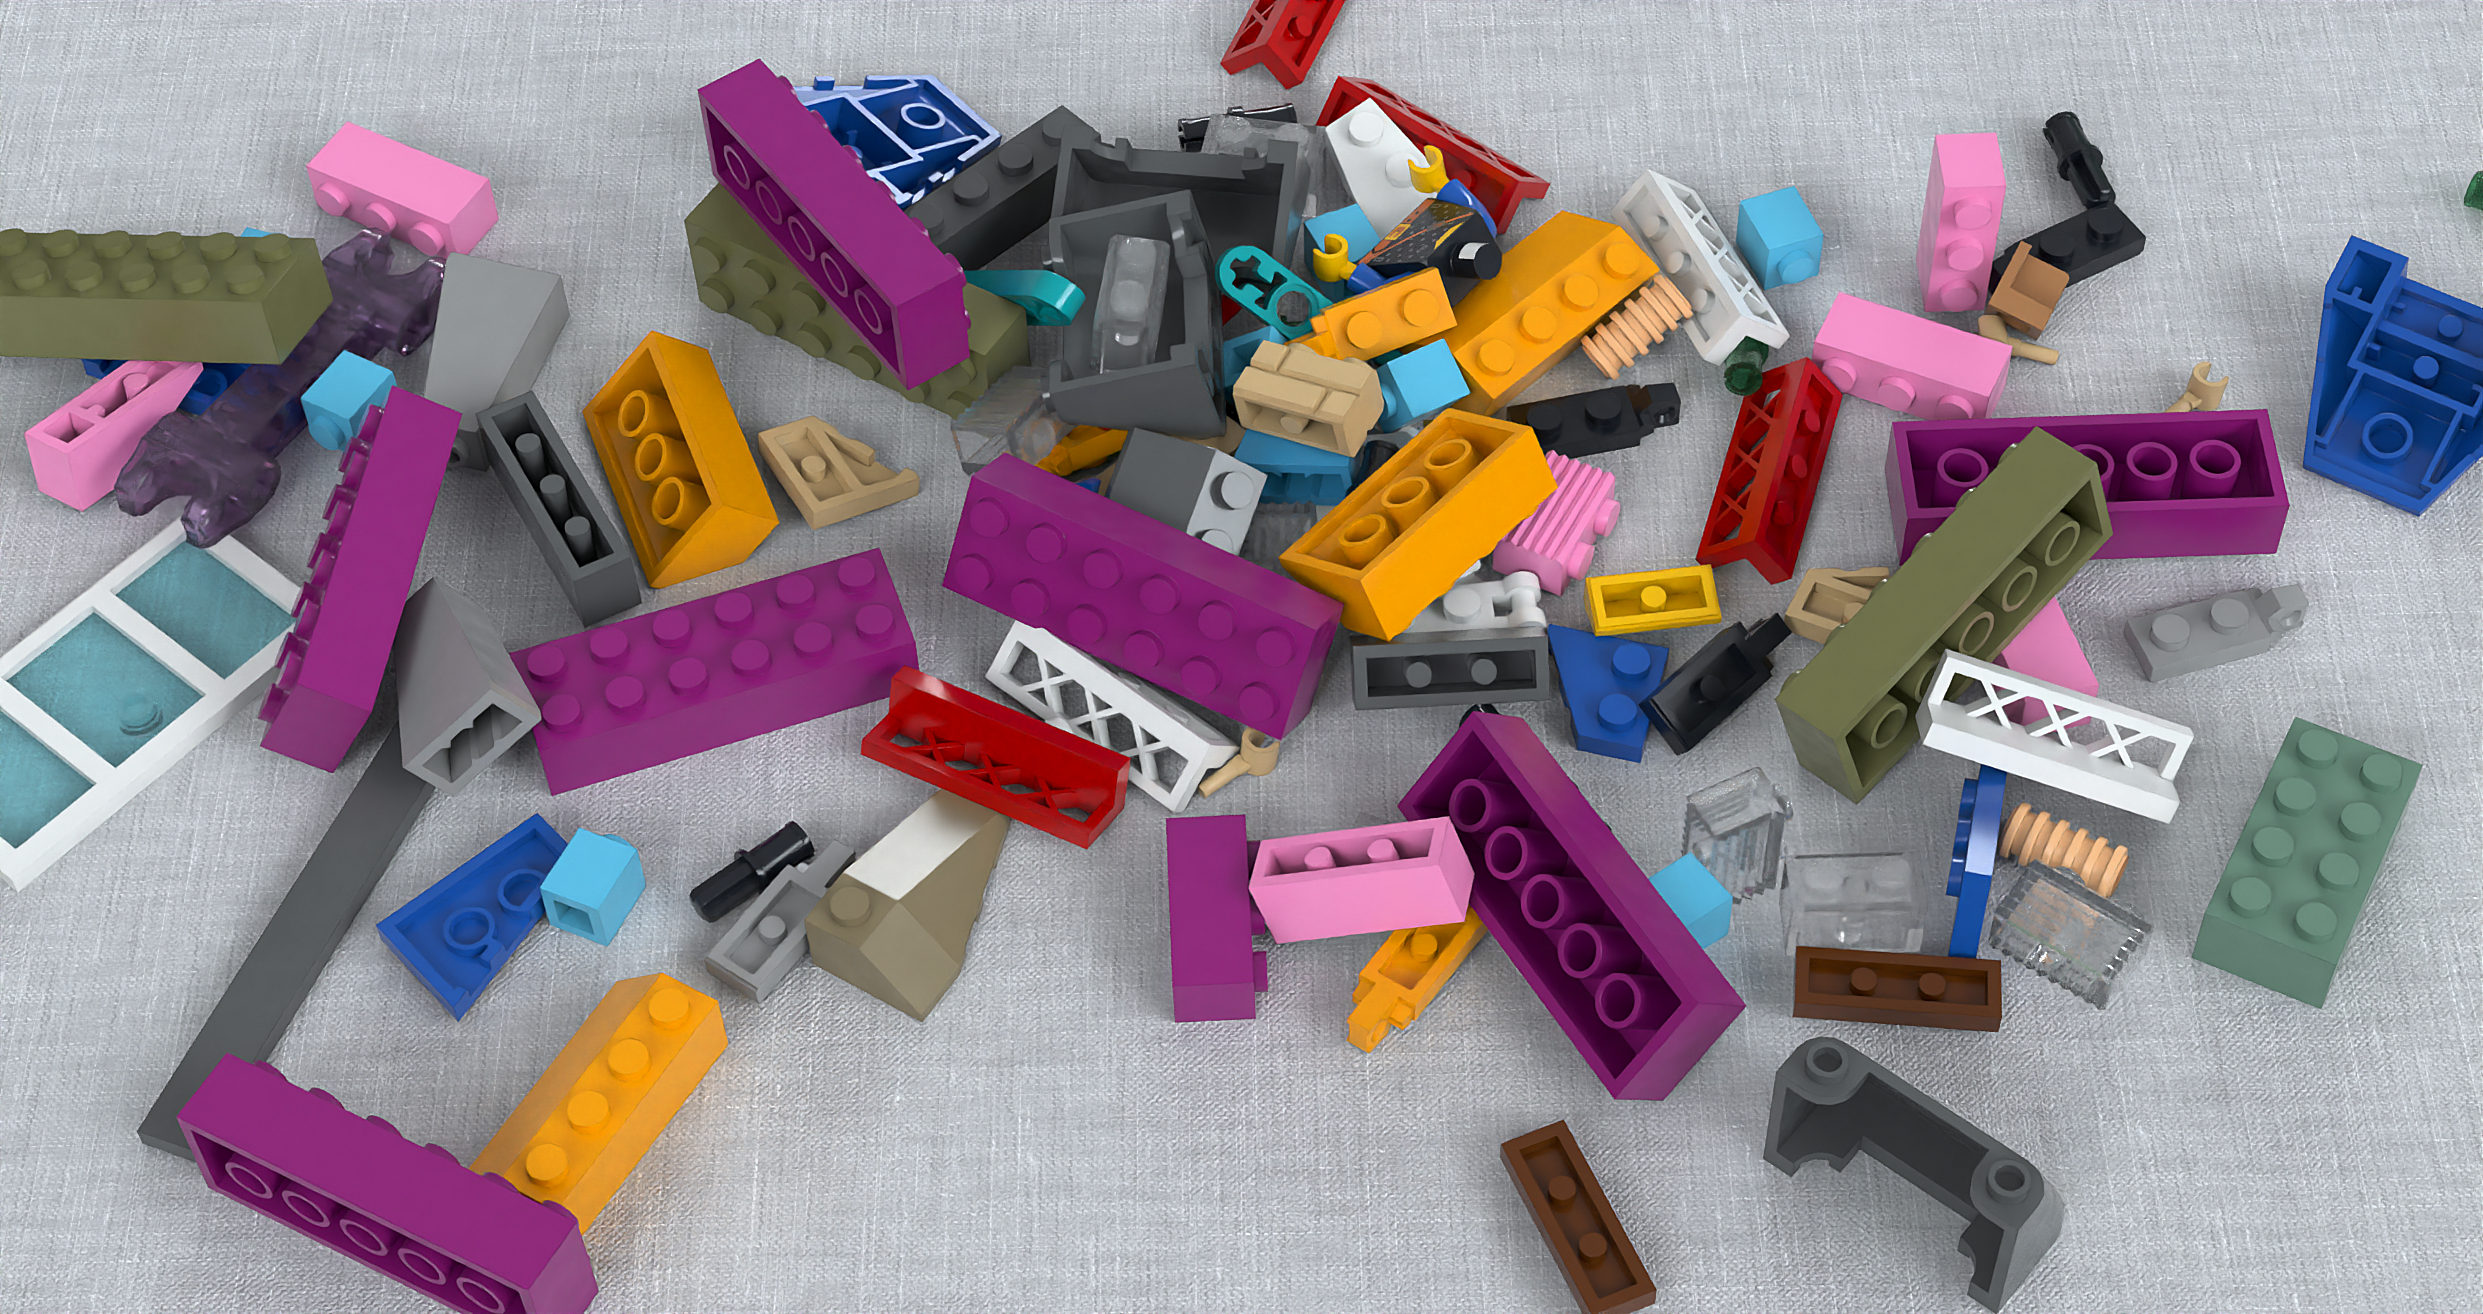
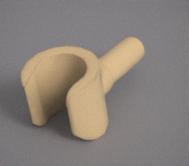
[1973,315,2059,365]
[2163,362,2229,413]
[1196,727,1280,799]

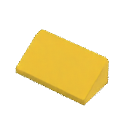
[1583,564,1722,637]

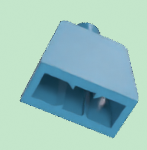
[1234,429,1360,506]

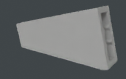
[423,252,570,472]
[393,577,541,797]

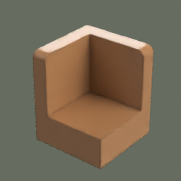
[1983,241,2069,340]

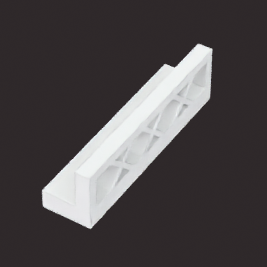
[1611,169,1790,366]
[985,620,1240,812]
[1915,649,2194,824]

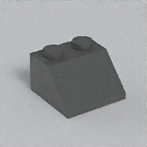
[1104,427,1268,556]

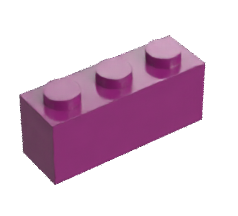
[1166,814,1268,1023]

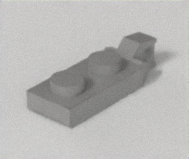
[2123,584,2309,683]
[704,839,856,1004]

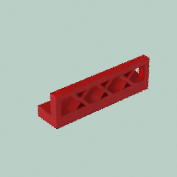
[1220,0,1346,90]
[1314,76,1551,234]
[1695,356,1843,585]
[861,665,1131,849]

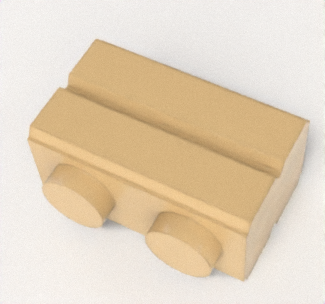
[1232,340,1384,458]

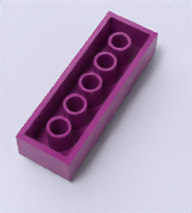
[697,58,971,391]
[257,385,463,773]
[1885,409,2290,566]
[942,453,1345,741]
[509,548,920,796]
[1397,711,1747,1101]
[176,1052,599,1314]

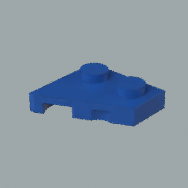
[1547,624,1669,764]

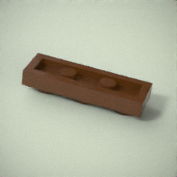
[1793,945,2002,1032]
[1500,1119,1657,1314]

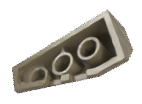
[804,788,1012,1022]

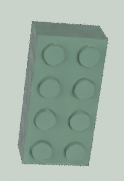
[2192,717,2423,1009]

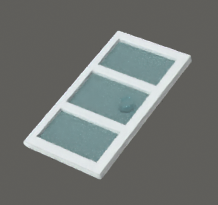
[0,507,300,892]

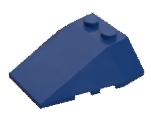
[793,75,1002,211]
[2303,235,2483,517]

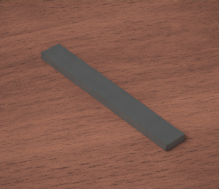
[137,719,436,1163]

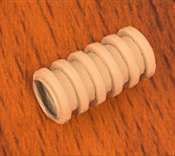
[1580,274,1693,381]
[1998,802,2129,902]

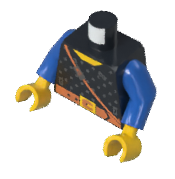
[1313,145,1502,308]

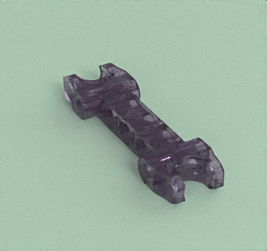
[114,227,447,549]

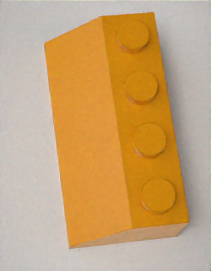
[1399,210,1660,417]
[582,330,780,589]
[1278,408,1558,641]
[469,973,728,1236]

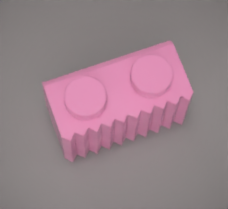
[1492,450,1620,596]

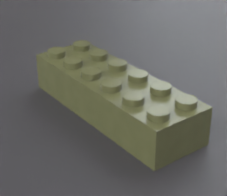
[684,182,1033,436]
[0,228,334,365]
[1775,426,2113,805]

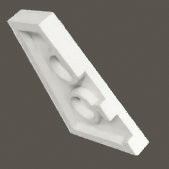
[1324,98,1437,240]

